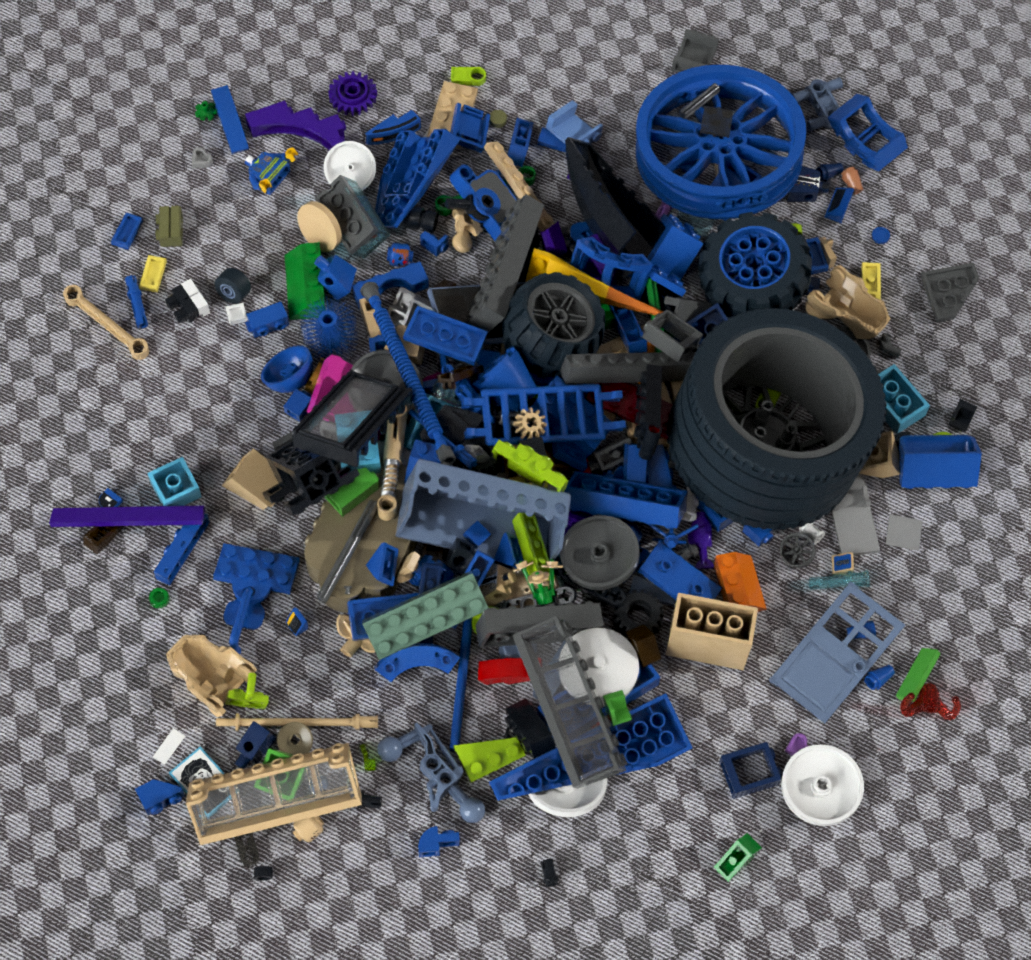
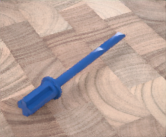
[408,408,478,469]

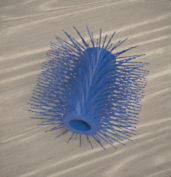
[300,297,359,361]

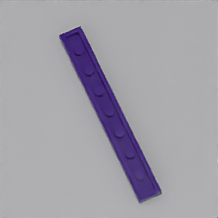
[49,506,205,527]

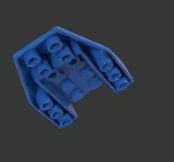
[373,129,460,228]

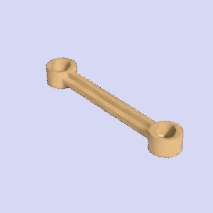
[63,285,149,360]

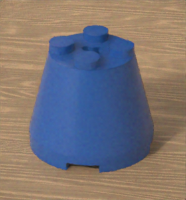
[471,346,537,412]

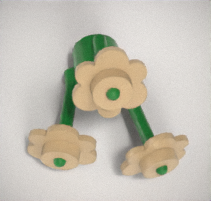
[513,559,563,605]

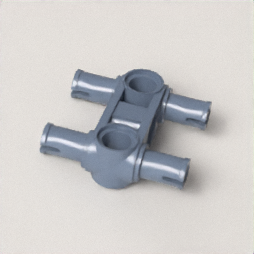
[792,77,859,132]

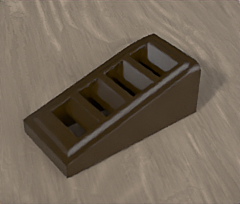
[83,526,124,554]

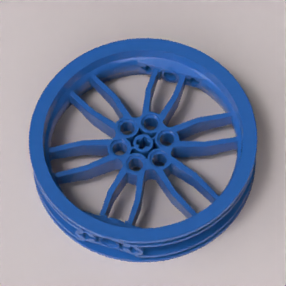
[636,65,806,219]

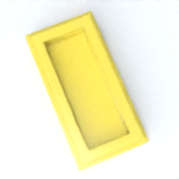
[139,255,167,293]

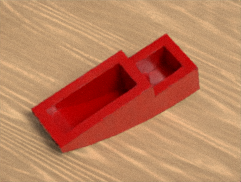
[478,658,542,685]

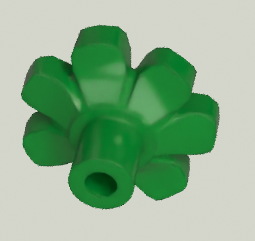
[195,101,217,121]

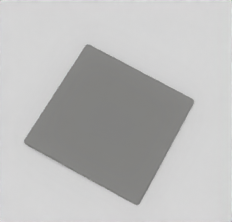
[885,514,923,551]

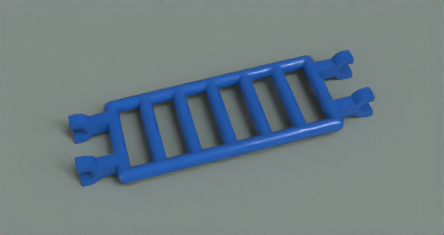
[461,384,626,446]

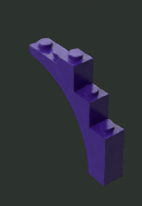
[245,100,346,150]

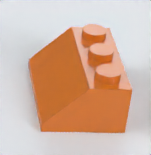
[714,552,767,612]

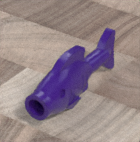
[688,512,715,570]

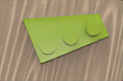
[453,737,526,783]

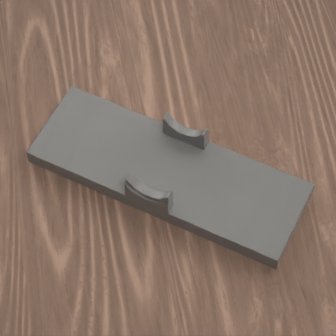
[831,474,880,556]

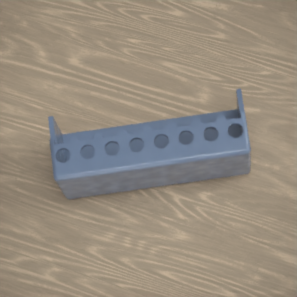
[395,459,571,561]

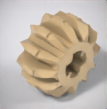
[513,407,547,439]

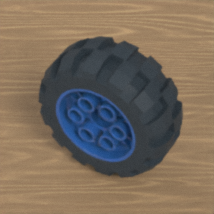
[698,212,812,318]

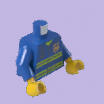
[245,147,298,195]

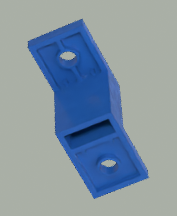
[647,213,704,297]

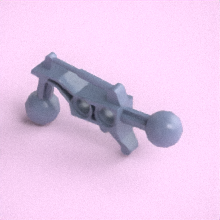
[377,723,486,823]

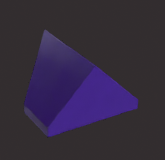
[541,221,567,258]

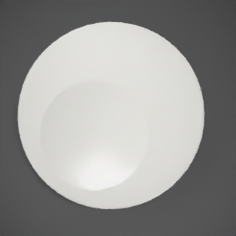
[324,141,376,193]

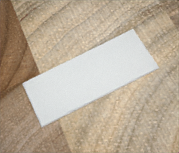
[153,728,185,765]

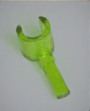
[360,744,376,771]

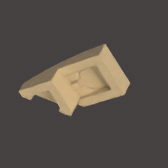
[819,237,837,269]

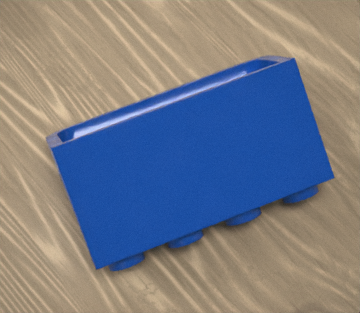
[899,435,982,489]

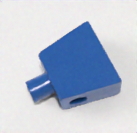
[314,255,357,300]

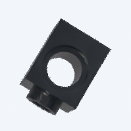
[446,538,474,573]

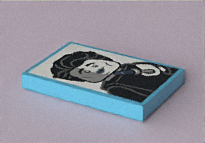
[169,746,240,819]

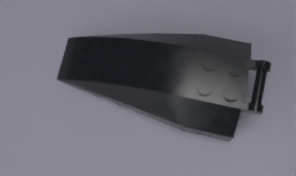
[565,137,666,278]

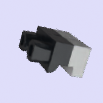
[165,279,210,323]

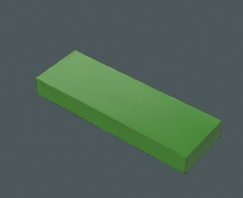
[896,648,941,702]

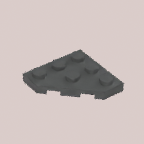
[920,262,979,322]

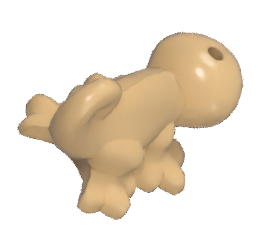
[452,209,483,253]

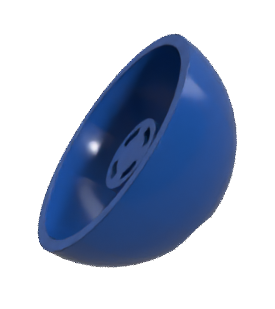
[261,346,313,393]

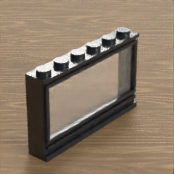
[292,369,413,467]

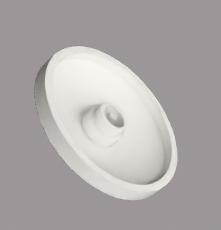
[558,628,639,706]
[781,745,864,826]
[528,746,607,817]

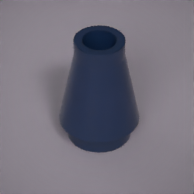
[816,162,844,181]

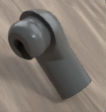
[879,333,901,358]

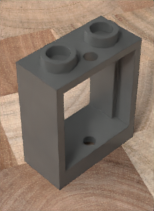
[642,309,703,362]

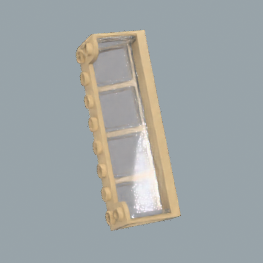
[186,743,362,846]

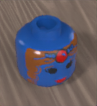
[387,243,413,267]

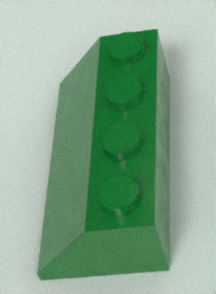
[284,242,326,320]

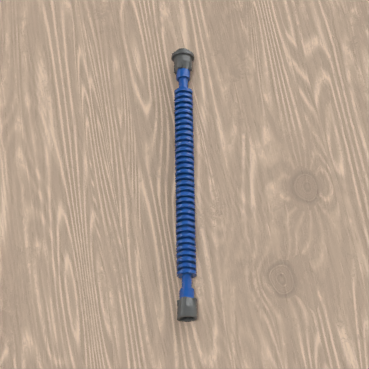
[360,282,456,465]

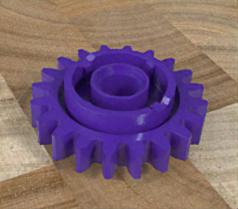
[328,71,377,116]

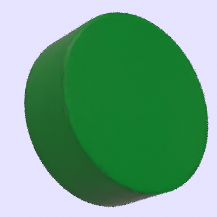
[149,588,170,609]

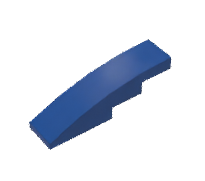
[211,85,249,154]

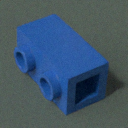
[245,302,289,338]
[623,443,649,483]

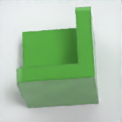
[603,690,632,726]

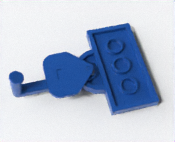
[213,543,300,654]

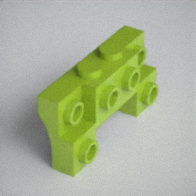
[492,440,569,492]

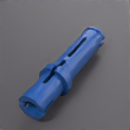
[125,275,148,329]

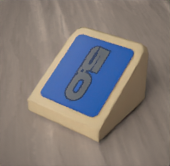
[832,552,854,575]

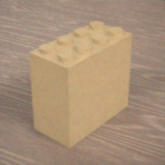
[665,593,758,670]

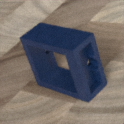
[719,742,782,799]

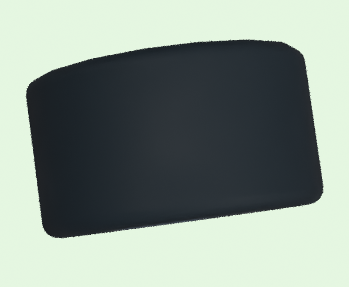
[214,268,251,304]

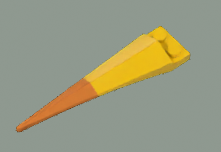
[525,248,663,316]

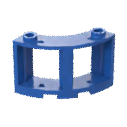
[828,94,908,172]
[570,237,653,300]
[374,643,460,682]

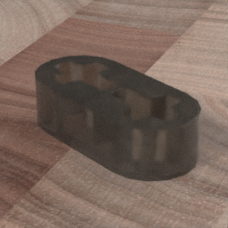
[235,833,260,868]

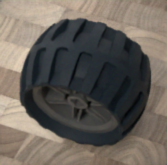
[502,272,605,379]

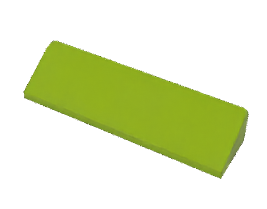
[512,512,555,581]

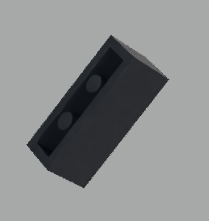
[504,698,556,758]

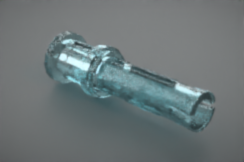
[809,570,870,590]

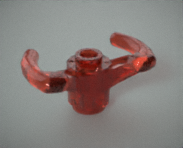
[900,683,961,720]

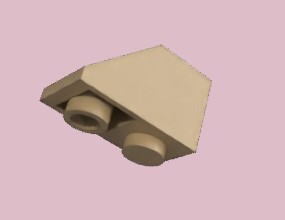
[359,298,382,338]

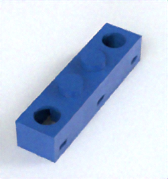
[609,305,647,353]
[154,513,210,586]

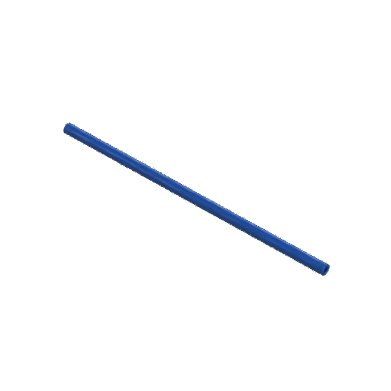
[449,617,473,751]

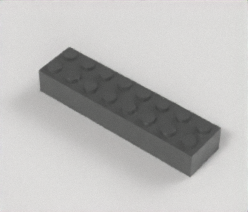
[468,194,544,333]

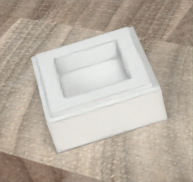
[225,303,248,325]

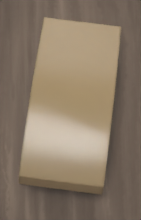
[396,551,420,583]

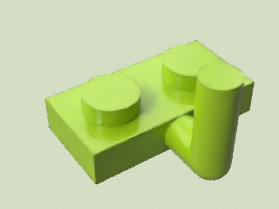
[225,673,269,710]

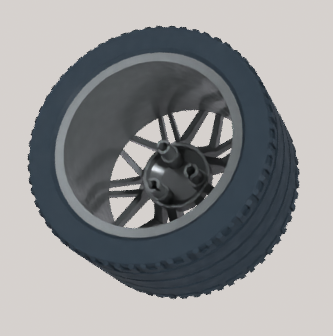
[667,308,887,530]

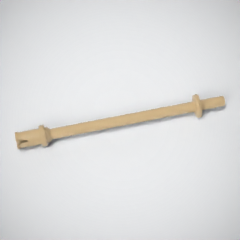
[216,713,378,731]

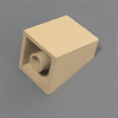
[222,449,278,510]

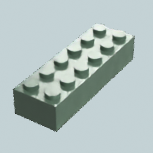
[362,571,488,660]

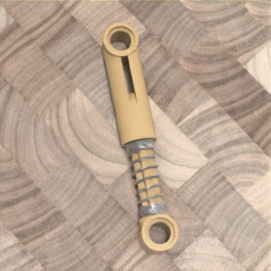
[377,405,408,521]

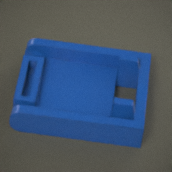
[450,103,490,153]

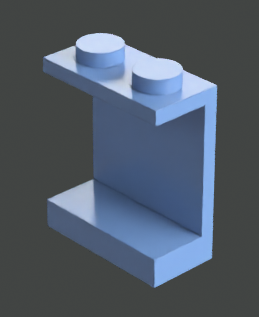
[546,100,603,144]

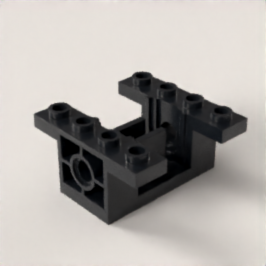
[263,441,360,515]

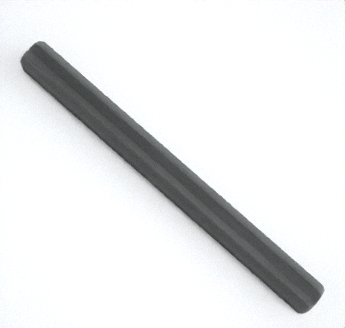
[317,500,378,603]

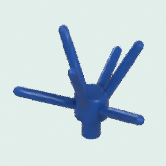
[649,524,699,550]

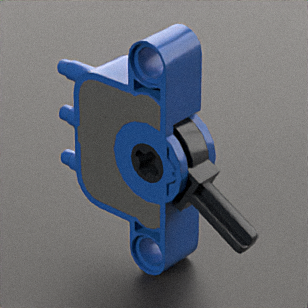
[445,164,517,241]

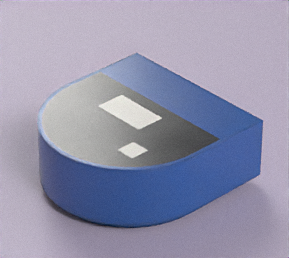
[99,488,123,507]

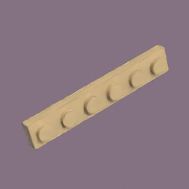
[484,141,555,232]

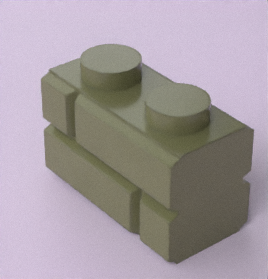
[155,206,183,247]

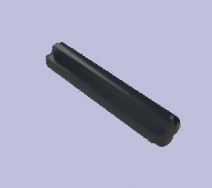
[679,83,720,119]

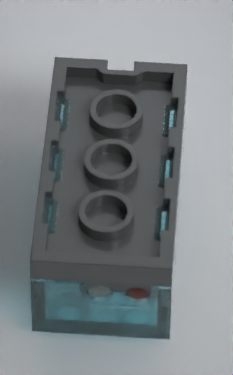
[315,175,390,258]

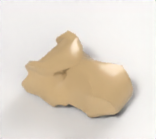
[806,265,890,339]
[166,635,257,717]

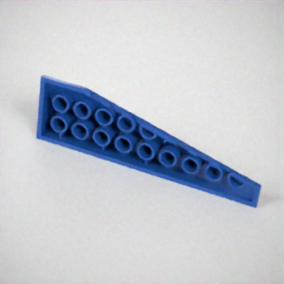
[489,693,692,801]

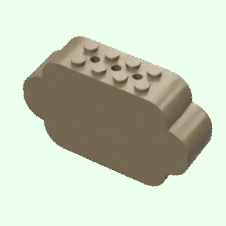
[304,460,418,613]

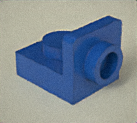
[420,231,449,257]

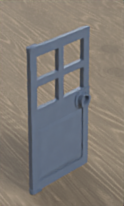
[768,581,905,724]

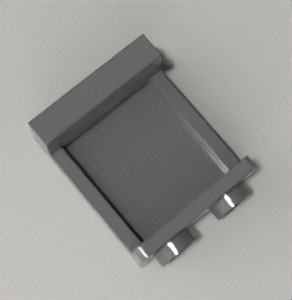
[672,29,719,73]

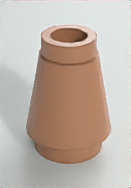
[841,167,864,195]

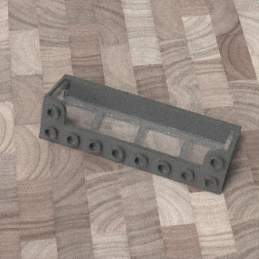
[512,616,627,789]

